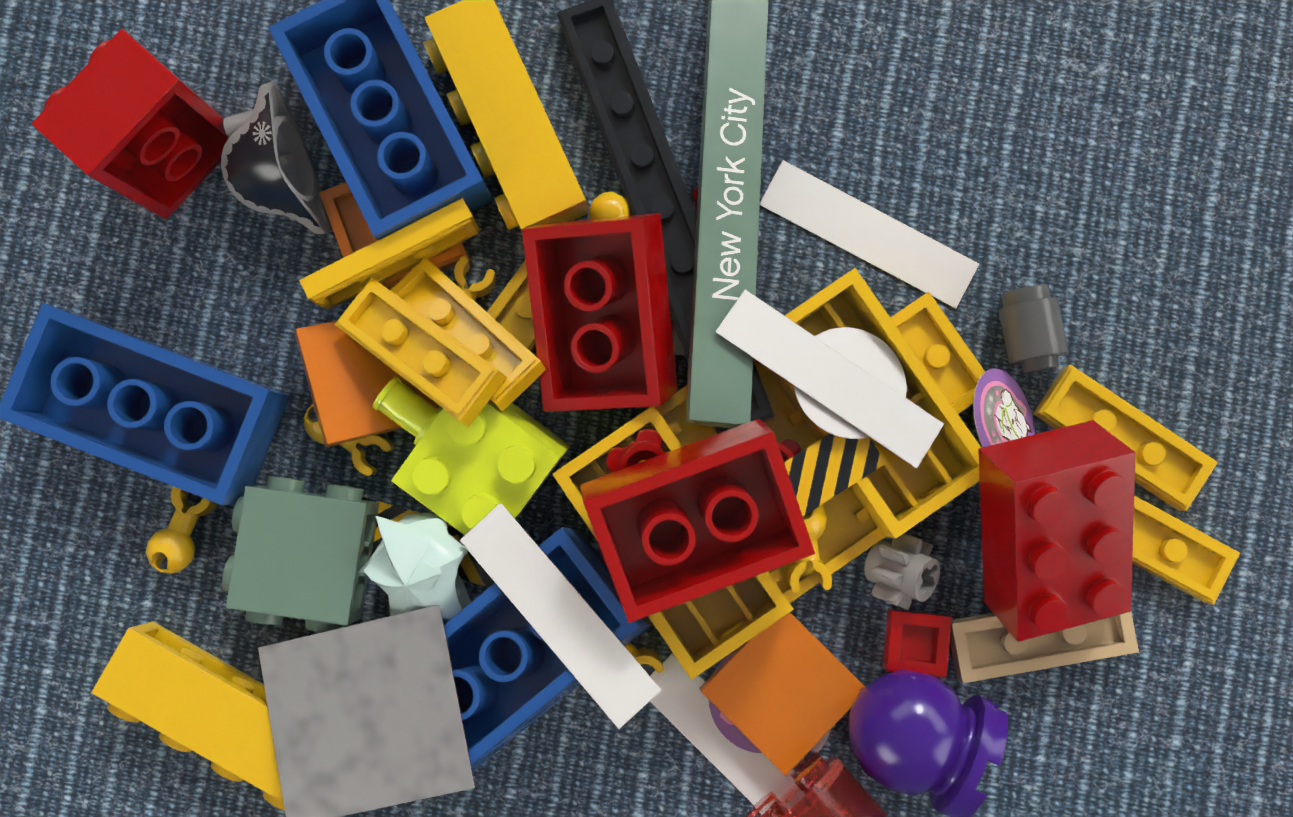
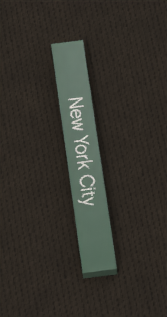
[685,0,768,428]

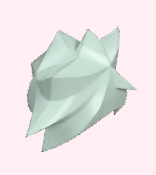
[359,513,471,624]

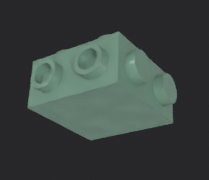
[222,476,380,633]

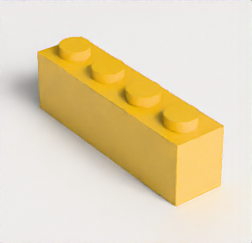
[423,0,589,231]
[91,621,285,811]

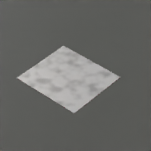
[258,605,475,817]

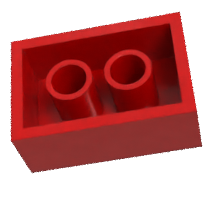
[31,28,229,220]
[522,213,678,412]
[580,419,815,623]
[978,420,1136,642]

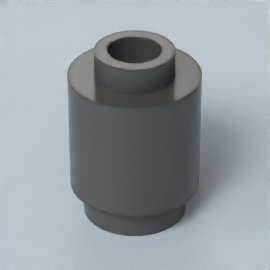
[998,284,1069,374]

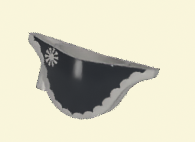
[221,80,331,234]

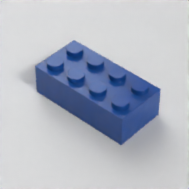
[268,0,494,240]
[0,303,290,505]
[444,527,652,772]

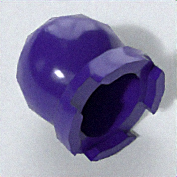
[848,669,1008,817]

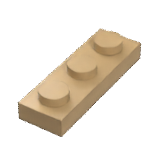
[950,612,1139,683]

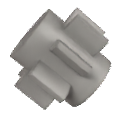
[864,533,940,610]

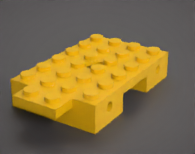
[552,268,985,680]

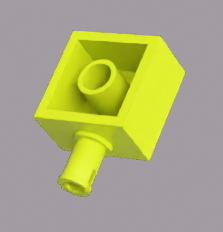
[372,377,570,535]

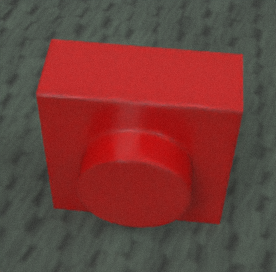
[882,608,952,677]

